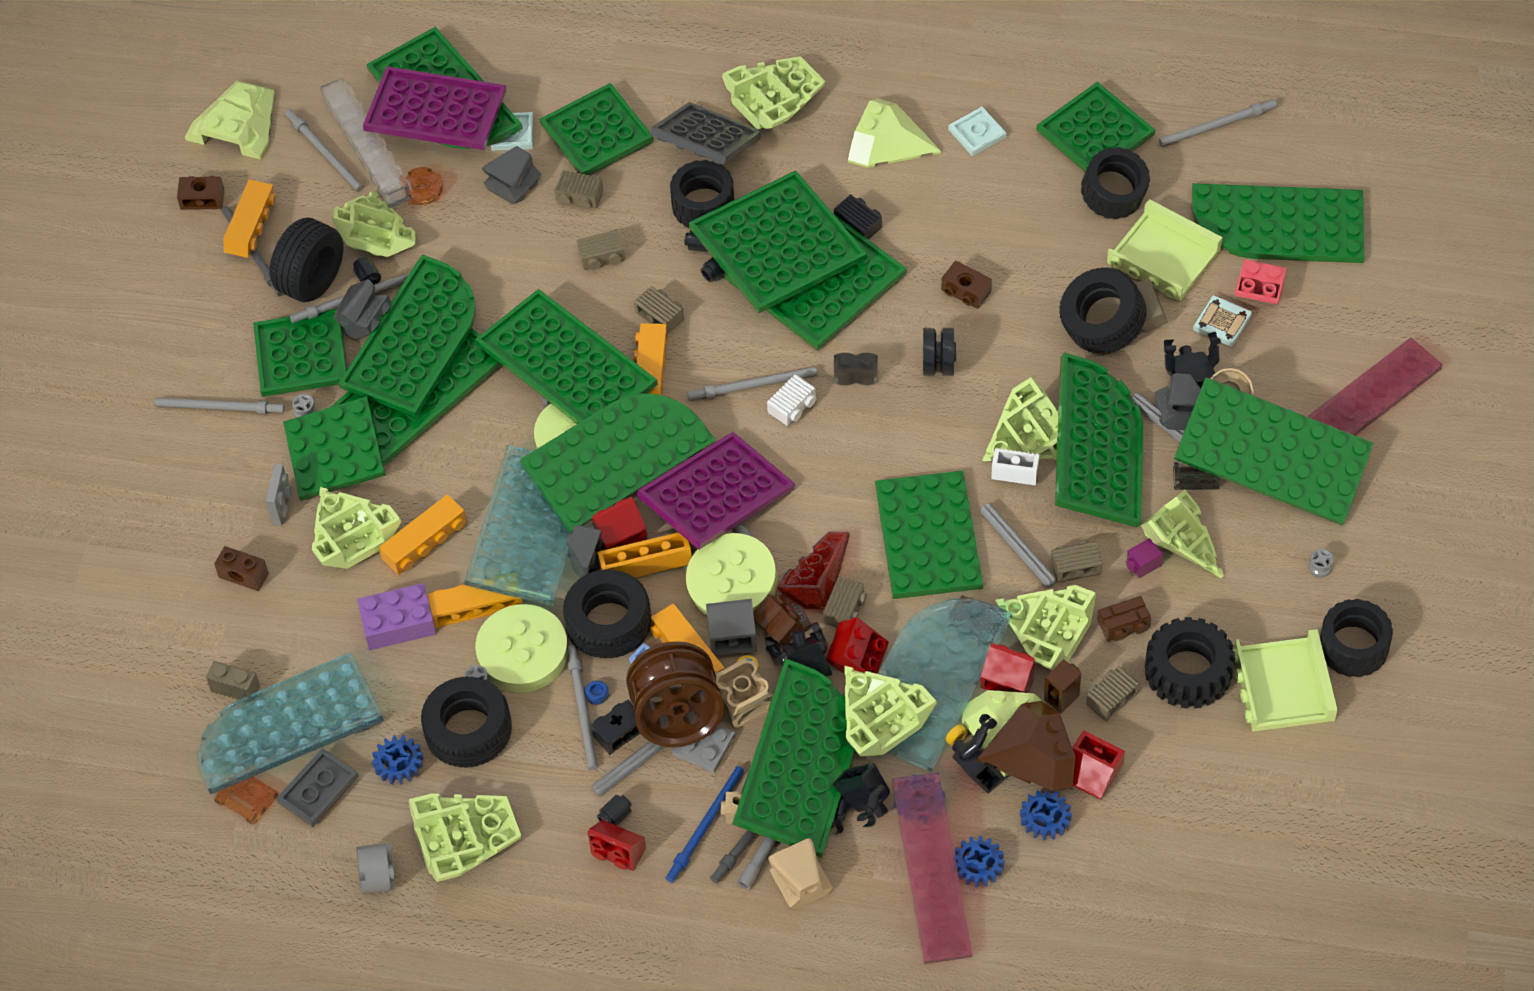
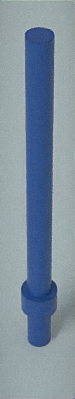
[665,766,744,883]

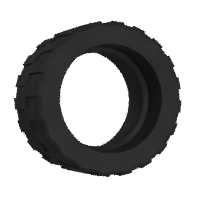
[1081,147,1150,219]
[670,160,735,228]
[1320,599,1393,677]

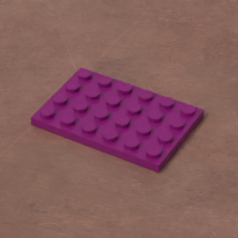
[363,67,506,150]
[637,432,795,550]

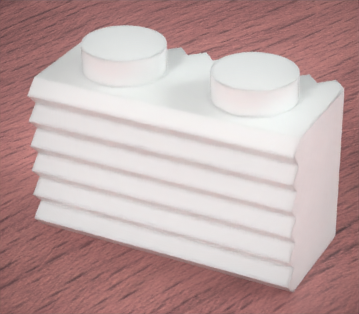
[767,374,816,426]
[991,448,1039,485]

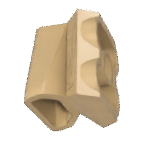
[715,659,773,728]
[769,838,833,909]

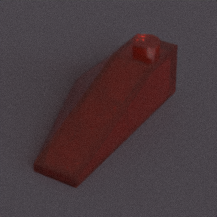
[778,532,850,610]

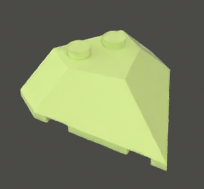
[848,98,941,168]
[332,190,415,257]
[982,376,1058,462]
[312,487,401,569]
[1141,489,1224,578]
[995,585,1096,670]
[845,666,937,756]
[962,690,1045,777]

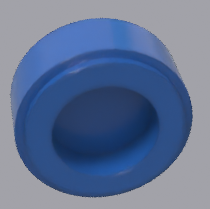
[585,681,609,705]

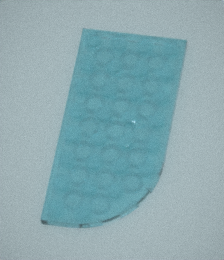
[464,445,569,606]
[878,598,1012,772]
[197,652,384,795]

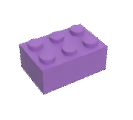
[357,583,436,650]

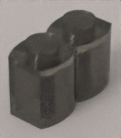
[834,353,878,385]

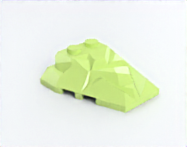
[722,56,825,129]
[185,81,275,160]
[409,794,521,882]

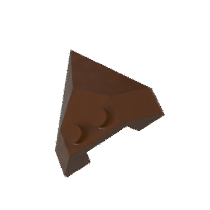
[976,700,1075,793]

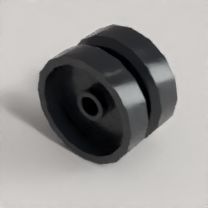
[923,328,956,376]

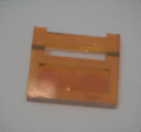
[215,769,278,825]

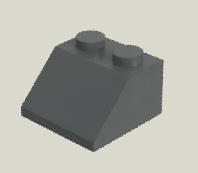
[566,525,604,579]

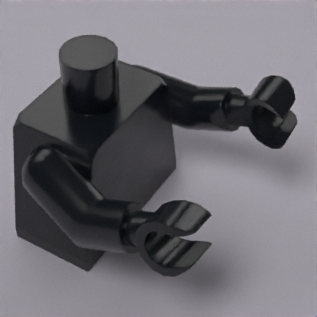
[1164,331,1221,388]
[765,622,833,677]
[952,714,1005,794]
[831,762,890,835]

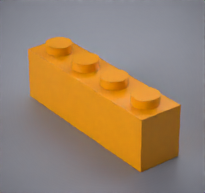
[223,179,276,258]
[634,323,668,395]
[378,494,467,575]
[597,532,692,578]
[427,573,523,628]
[650,603,725,674]

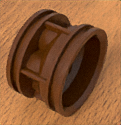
[626,641,724,747]

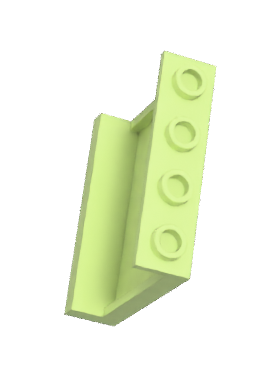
[1107,199,1222,302]
[1233,629,1337,732]

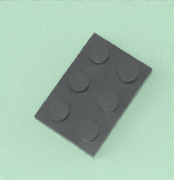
[276,748,359,827]

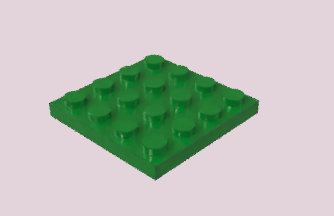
[1036,81,1155,177]
[540,83,654,175]
[253,309,347,397]
[283,396,386,501]

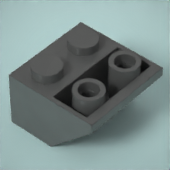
[706,599,757,656]

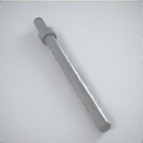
[1159,100,1277,147]
[285,109,363,192]
[290,273,409,323]
[687,367,817,400]
[155,398,285,414]
[568,645,597,770]

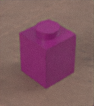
[1126,538,1163,578]

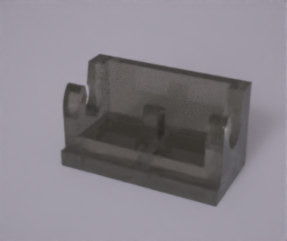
[1173,462,1220,490]

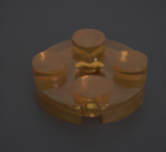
[400,167,443,205]

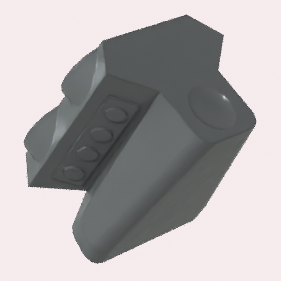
[482,146,542,204]
[333,279,391,340]
[1155,373,1201,430]

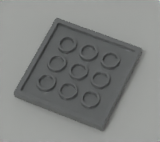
[650,102,762,164]

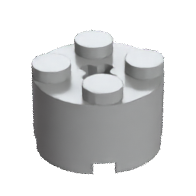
[356,843,395,894]

